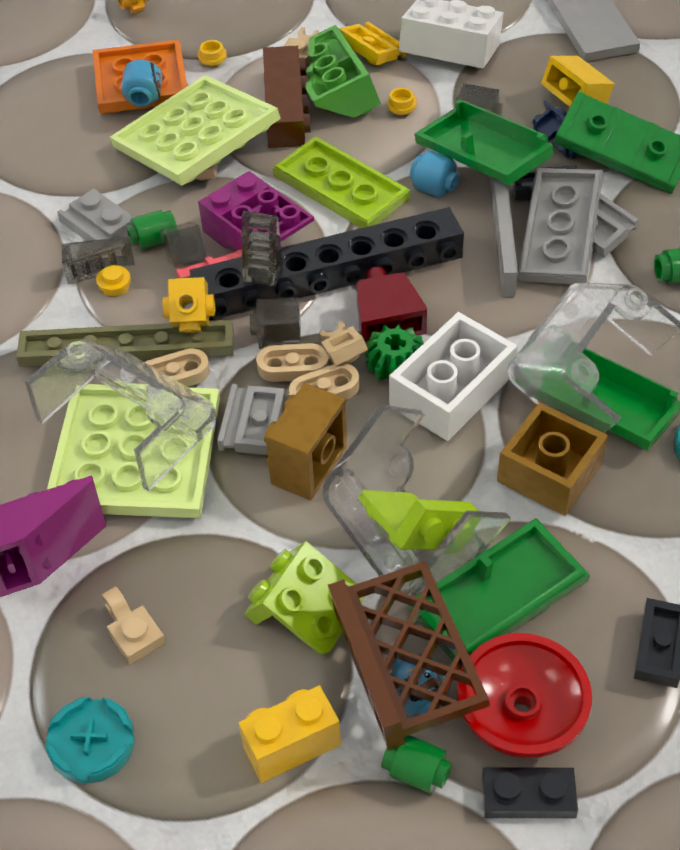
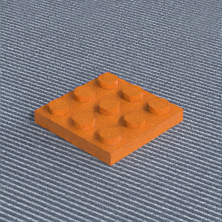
[92,39,187,114]

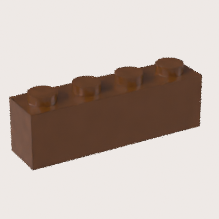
[263,45,311,148]

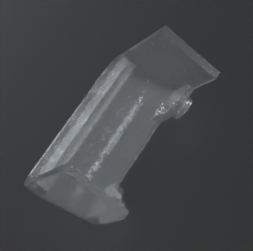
[507,282,680,433]
[25,341,216,491]
[323,405,511,596]

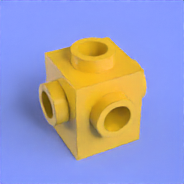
[162,277,215,333]

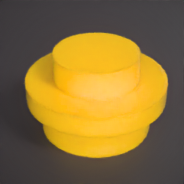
[197,40,227,67]
[387,87,417,116]
[96,265,131,297]

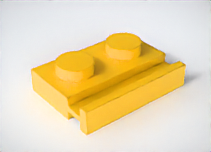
[339,22,407,65]

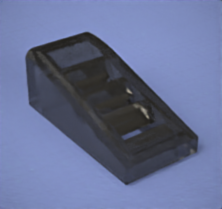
[242,211,283,286]
[62,236,135,284]

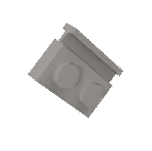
[57,188,134,252]
[593,194,639,257]
[217,384,285,455]

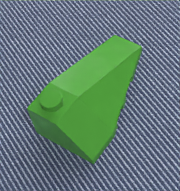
[305,25,381,118]

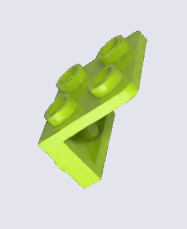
[358,490,480,551]
[243,541,365,655]

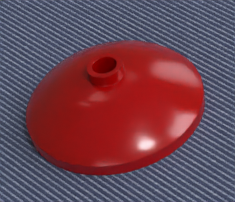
[457,633,592,758]

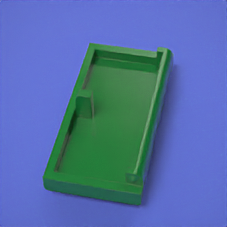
[553,91,680,194]
[414,99,553,186]
[515,336,680,451]
[408,518,590,669]

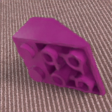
[198,171,314,253]
[0,475,106,597]

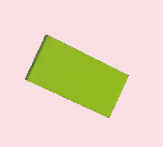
[273,136,411,228]

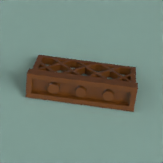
[328,561,490,751]

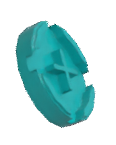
[45,697,135,784]

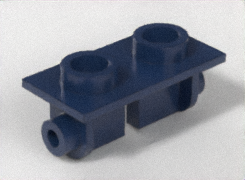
[532,100,579,158]

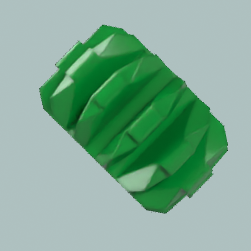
[365,324,424,381]

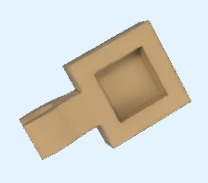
[102,586,166,665]

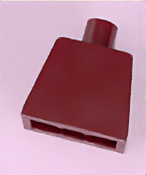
[357,267,427,344]

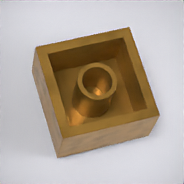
[264,382,347,501]
[497,402,608,516]

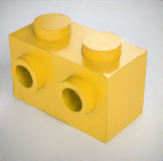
[541,56,615,107]
[238,685,341,783]

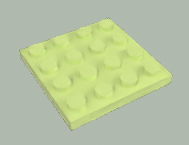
[109,75,281,186]
[47,383,220,518]

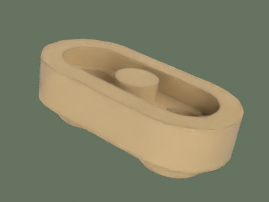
[256,343,329,382]
[137,348,210,387]
[289,363,359,400]

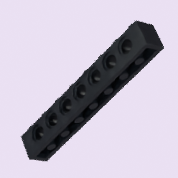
[189,207,464,321]

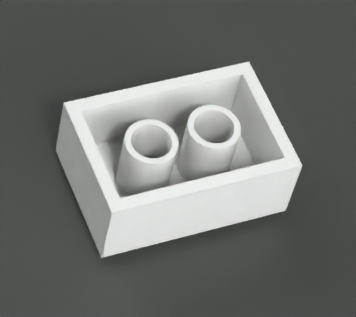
[399,0,504,69]
[389,312,518,441]

